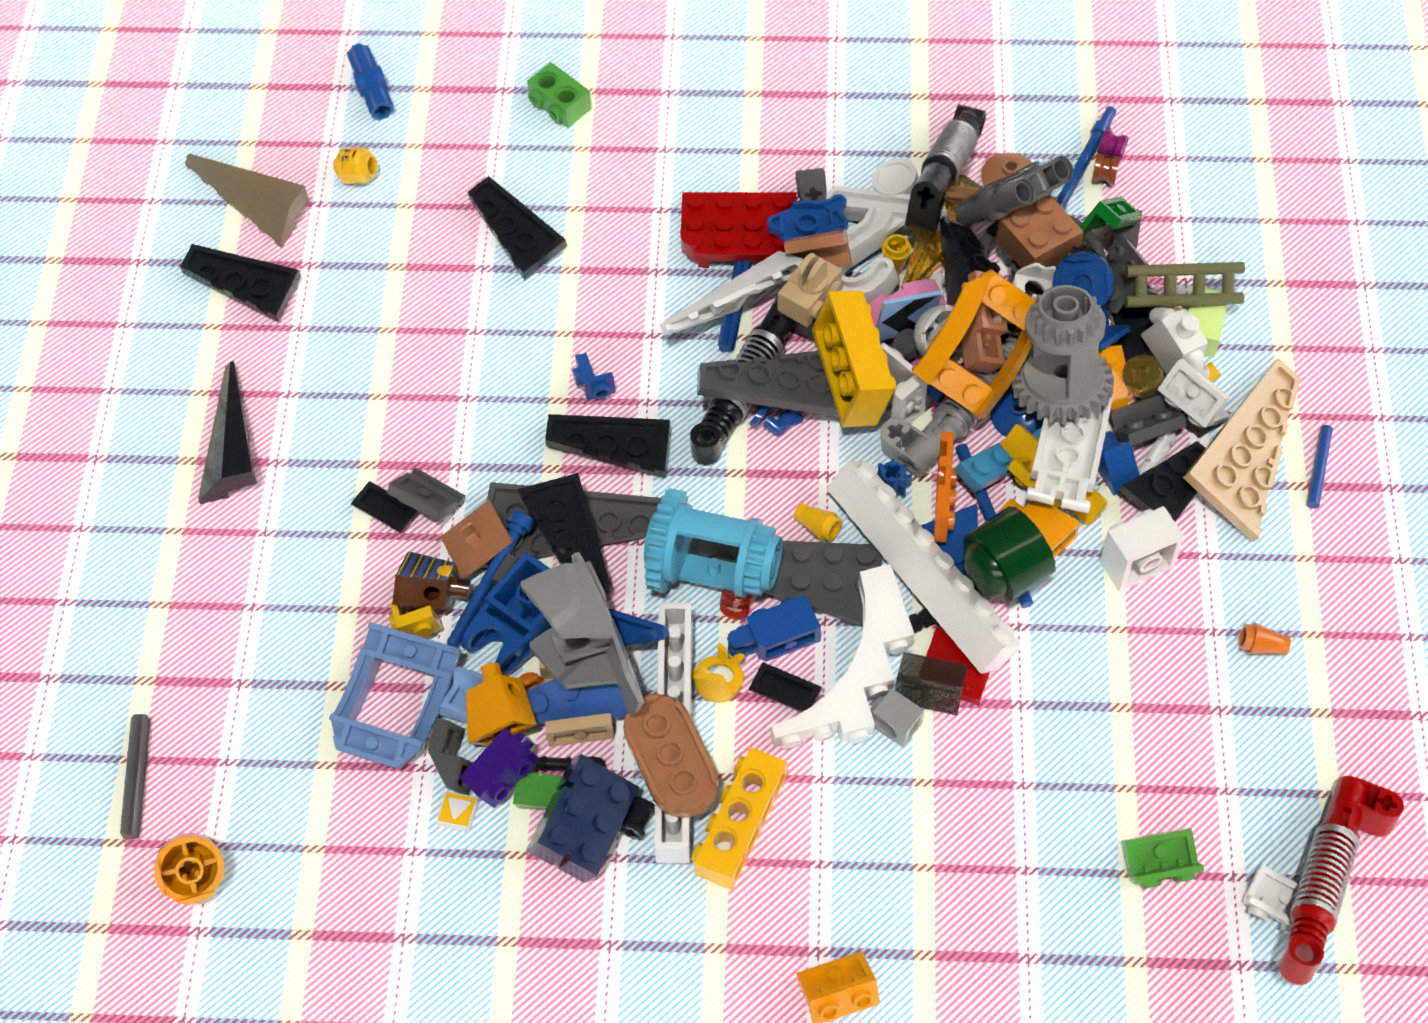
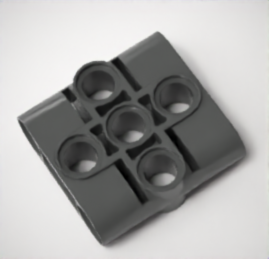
[956,156,1073,226]

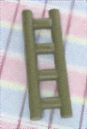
[1124,262,1245,308]

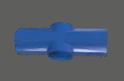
[346,43,394,120]

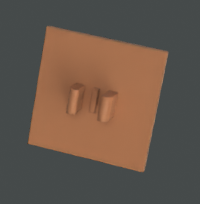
[440,499,513,579]

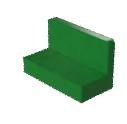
[1079,196,1143,232]

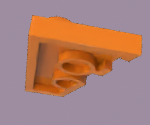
[934,431,957,542]

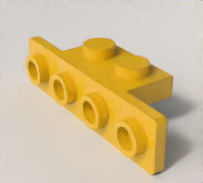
[1001,424,1108,525]

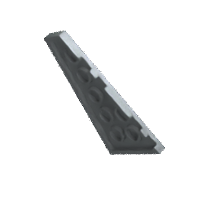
[697,351,839,417]
[479,482,661,569]
[691,538,882,626]

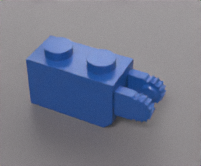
[727,595,821,662]

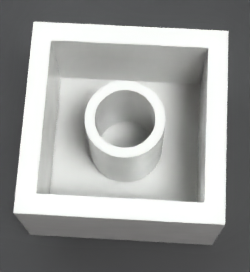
[1100,506,1184,592]

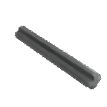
[120,714,150,839]

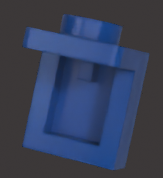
[572,353,616,401]

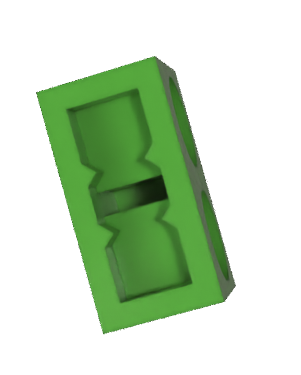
[527,62,592,128]

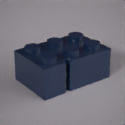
[526,754,639,883]

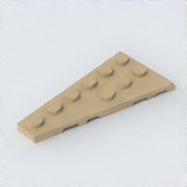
[1183,358,1301,542]

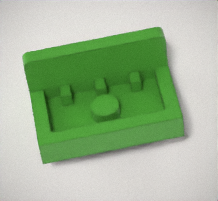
[1122,828,1204,888]

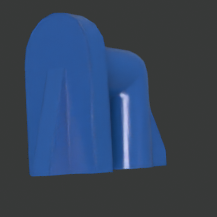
[750,405,805,436]

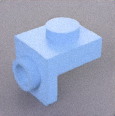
[440,666,483,723]

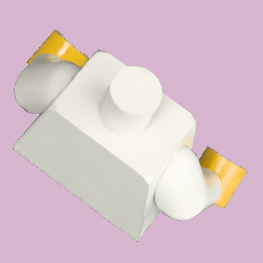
[1141,306,1222,383]

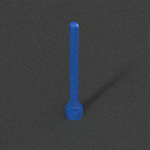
[447,510,535,647]

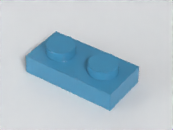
[955,443,1013,493]

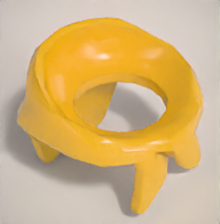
[692,643,745,703]

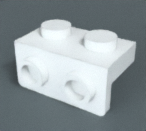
[1241,865,1304,934]

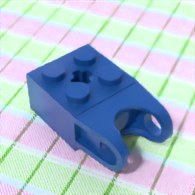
[461,552,552,676]

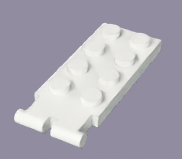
[1025,395,1113,514]

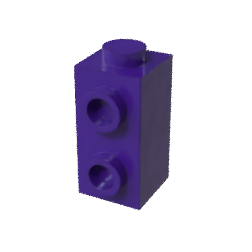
[459,728,540,808]

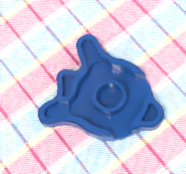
[767,194,848,243]

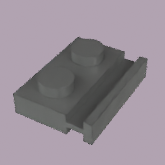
[387,468,465,522]

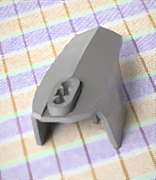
[521,552,644,716]

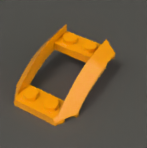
[911,269,1037,420]

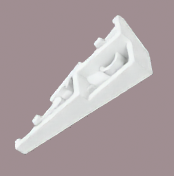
[659,251,804,335]

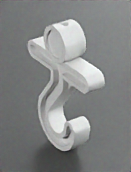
[826,158,949,303]

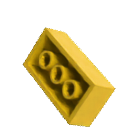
[812,290,896,427]

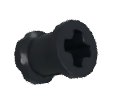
[619,796,655,840]

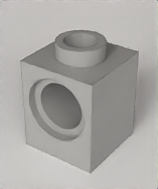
[871,688,924,748]

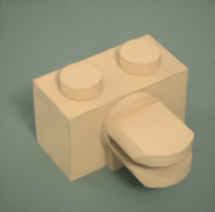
[778,253,843,327]

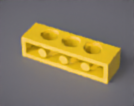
[691,747,787,891]

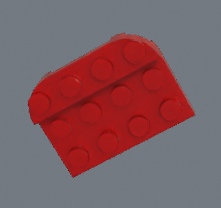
[680,192,797,269]

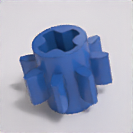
[877,459,912,497]

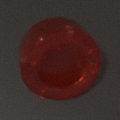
[720,589,753,620]

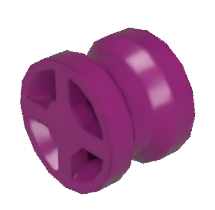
[1097,129,1129,163]

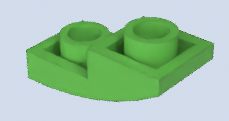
[513,773,572,809]

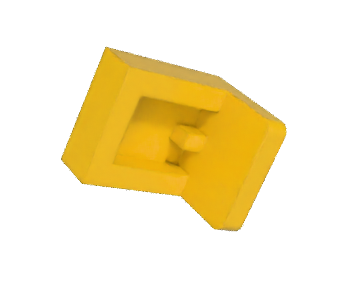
[389,602,443,638]

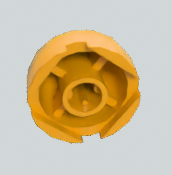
[154,833,224,904]

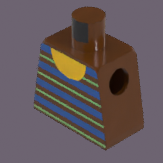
[392,551,472,609]

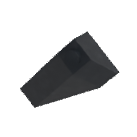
[940,216,1011,306]

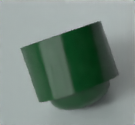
[963,506,1056,603]

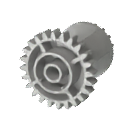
[1012,285,1114,424]

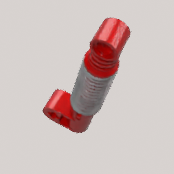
[1279,776,1404,985]

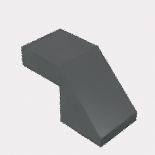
[428,718,473,795]

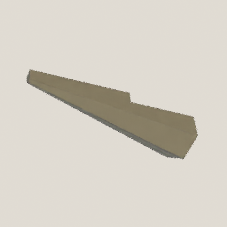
[185,153,309,248]

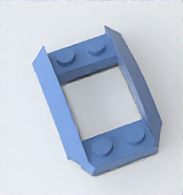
[329,622,461,769]

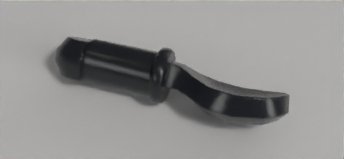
[536,756,607,772]

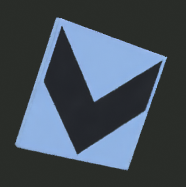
[876,290,942,341]

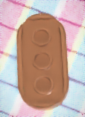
[623,694,718,818]

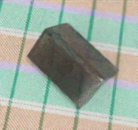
[895,652,968,716]

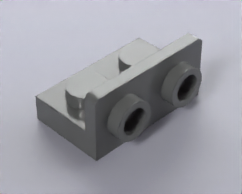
[1109,393,1187,446]

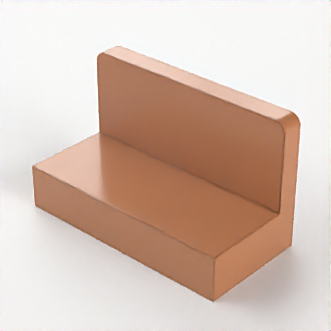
[784,229,852,267]

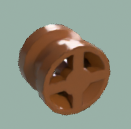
[1092,153,1120,185]

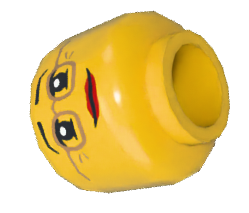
[333,147,378,184]

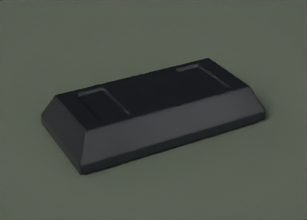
[351,481,418,533]
[749,662,822,712]

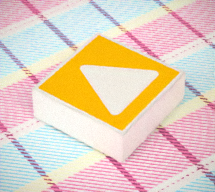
[436,791,479,832]

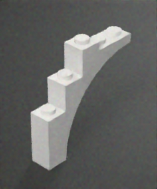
[770,564,914,749]

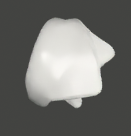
[1012,263,1056,300]

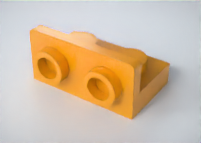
[796,951,880,1023]

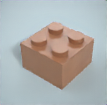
[996,194,1084,268]

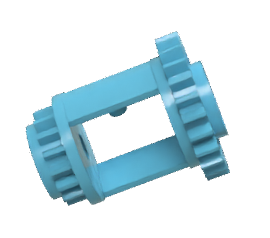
[644,488,783,598]

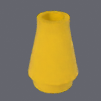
[882,234,911,275]
[794,503,842,541]

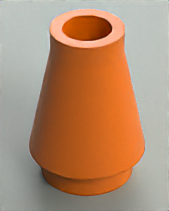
[1238,622,1291,656]

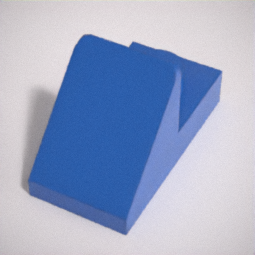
[1098,431,1140,496]

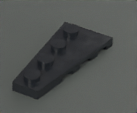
[517,473,612,593]

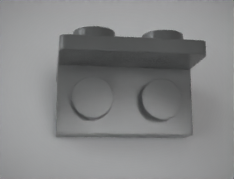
[1106,235,1159,314]

